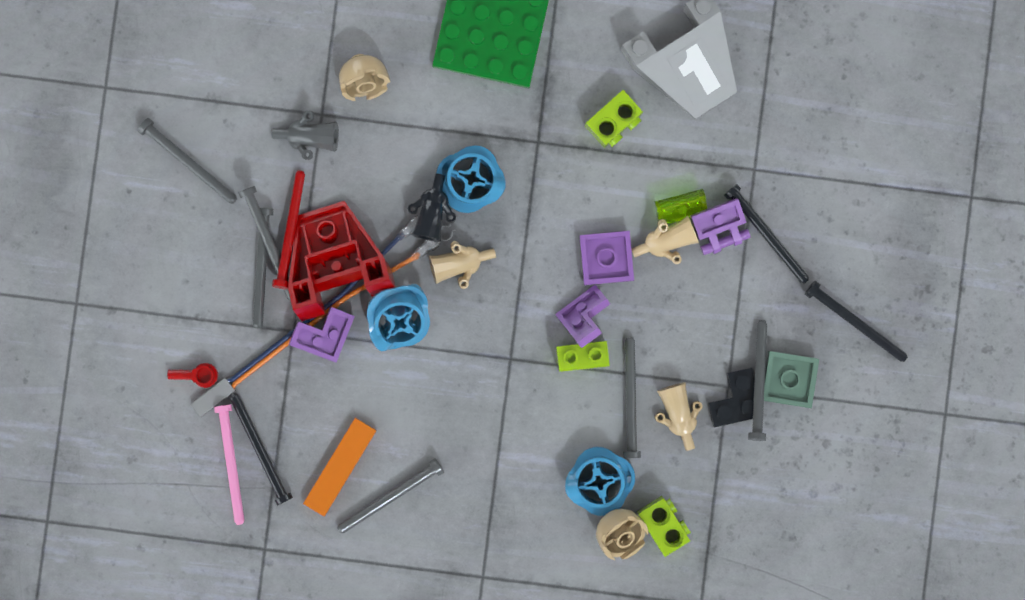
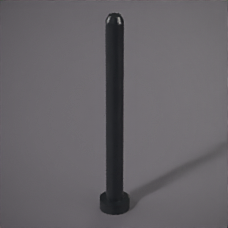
[724,184,809,284]
[805,281,908,362]
[230,392,293,506]

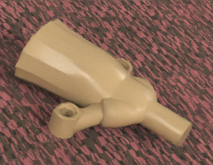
[631,216,699,264]
[429,241,496,289]
[655,382,702,451]

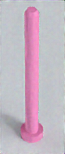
[214,404,244,525]

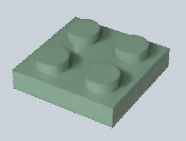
[764,351,819,409]

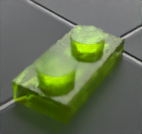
[654,189,707,224]

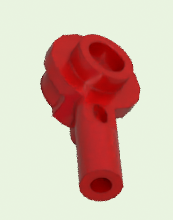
[167,363,218,388]

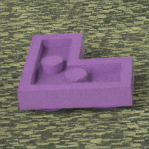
[555,285,610,348]
[289,307,355,363]

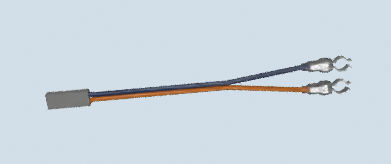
[190,215,456,417]

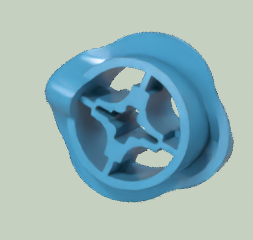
[436,145,506,213]
[367,284,430,351]
[565,447,635,516]

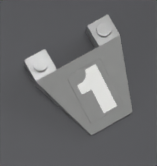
[621,0,737,119]

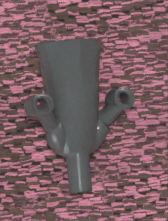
[272,111,339,160]

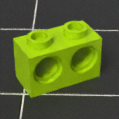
[585,90,643,148]
[556,341,610,372]
[636,496,691,557]

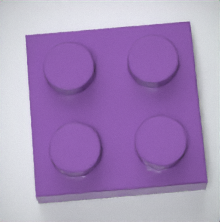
[579,231,634,285]

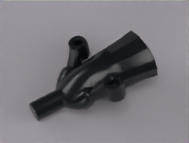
[408,173,456,242]

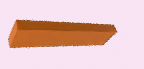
[303,418,377,517]

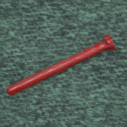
[272,170,305,289]

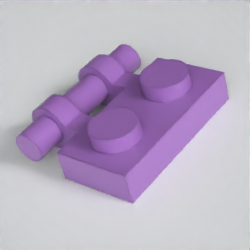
[690,198,751,255]

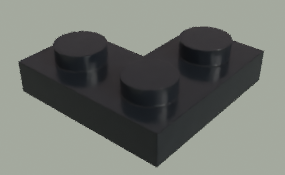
[708,368,755,428]

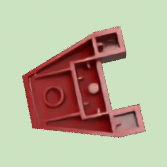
[288,201,396,321]

